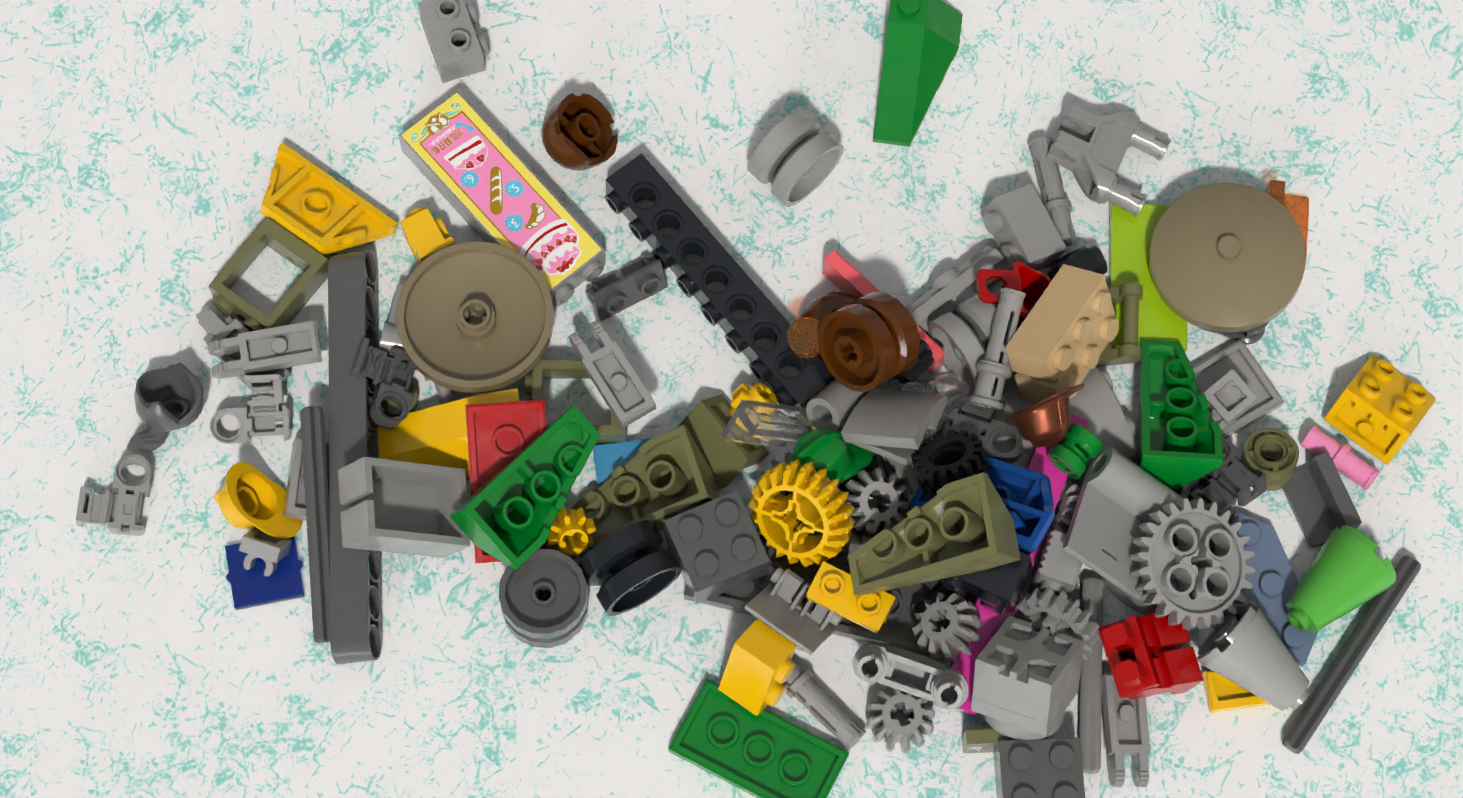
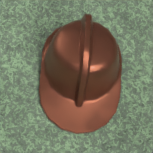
[1004,384,1085,448]

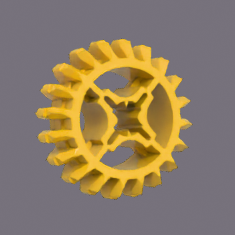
[748,459,855,567]

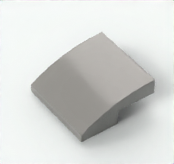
[841,389,948,449]

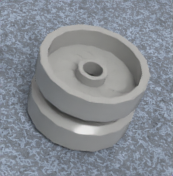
[747,109,844,207]
[928,294,1012,393]

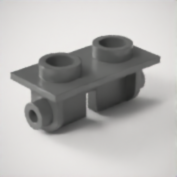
[585,256,668,321]

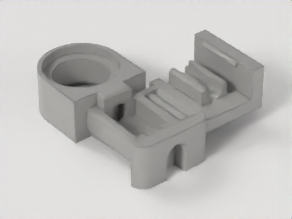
[210,374,292,444]
[76,454,152,536]

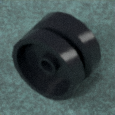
[578,520,682,616]

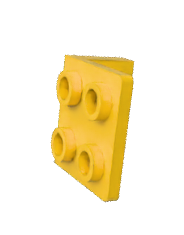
[1323,355,1436,465]

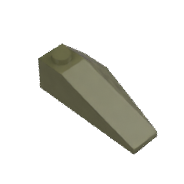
[566,425,721,558]
[848,473,1021,596]

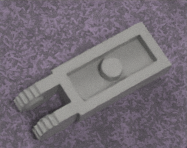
[569,320,656,428]
[208,321,323,379]
[1101,673,1150,787]

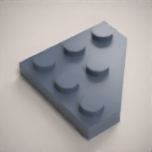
[1206,511,1319,667]

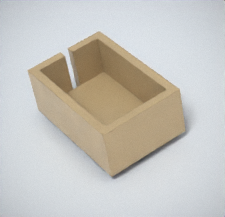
[1005,264,1119,403]

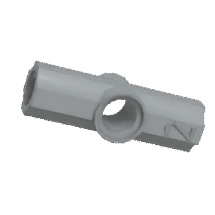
[906,245,1009,335]

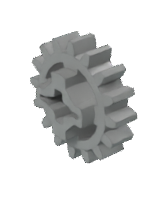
[1014,587,1101,662]

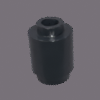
[1048,245,1108,280]

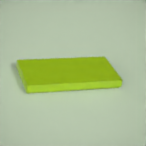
[1109,204,1187,352]

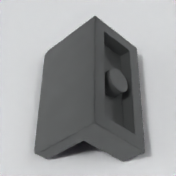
[1282,452,1362,548]

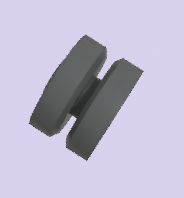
[499,549,589,648]

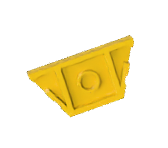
[260,142,398,255]

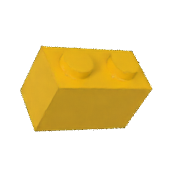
[718,619,797,716]

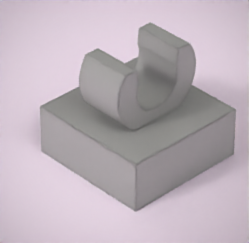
[239,527,292,577]

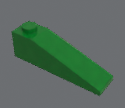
[873,0,963,147]
[1137,339,1223,489]
[450,405,600,570]

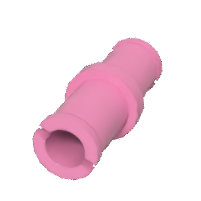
[1301,426,1380,491]

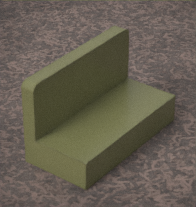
[677,394,769,488]

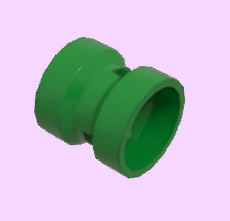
[1047,423,1103,479]

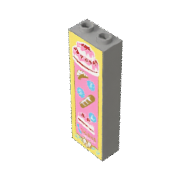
[398,90,605,306]

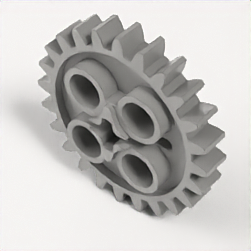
[1130,498,1256,629]

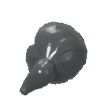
[127,362,204,453]

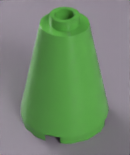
[1286,525,1396,633]

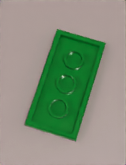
[668,679,849,798]

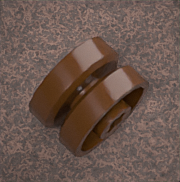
[818,292,920,392]

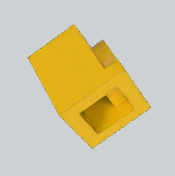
[400,207,455,264]

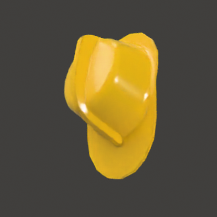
[213,462,302,539]

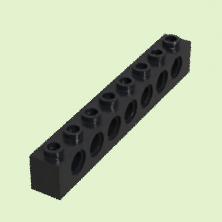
[605,153,835,418]

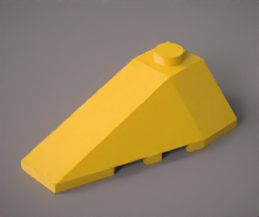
[378,388,520,477]

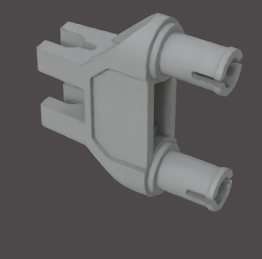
[1046,103,1171,217]
[852,642,969,710]

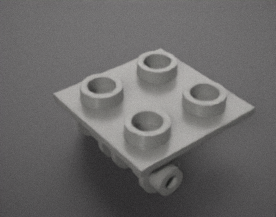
[744,567,843,655]

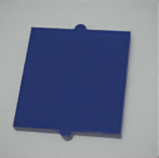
[225,536,305,610]

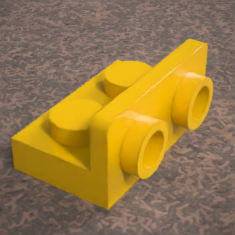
[806,561,896,633]

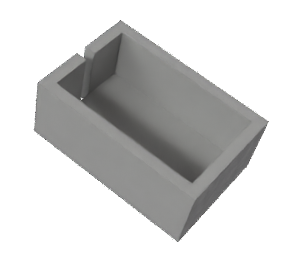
[338,457,470,558]

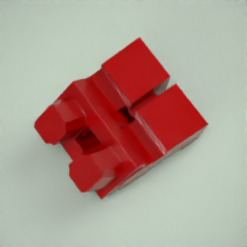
[1098,612,1204,700]

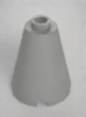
[1196,600,1310,711]

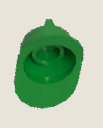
[787,428,874,487]

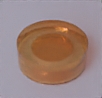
[787,317,821,358]

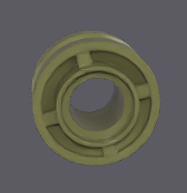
[1241,428,1299,491]

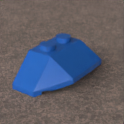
[909,456,1055,555]

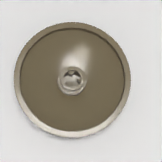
[1149,183,1306,332]
[396,241,554,393]

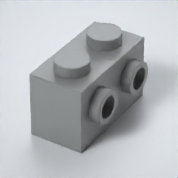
[417,0,489,83]
[981,183,1067,270]

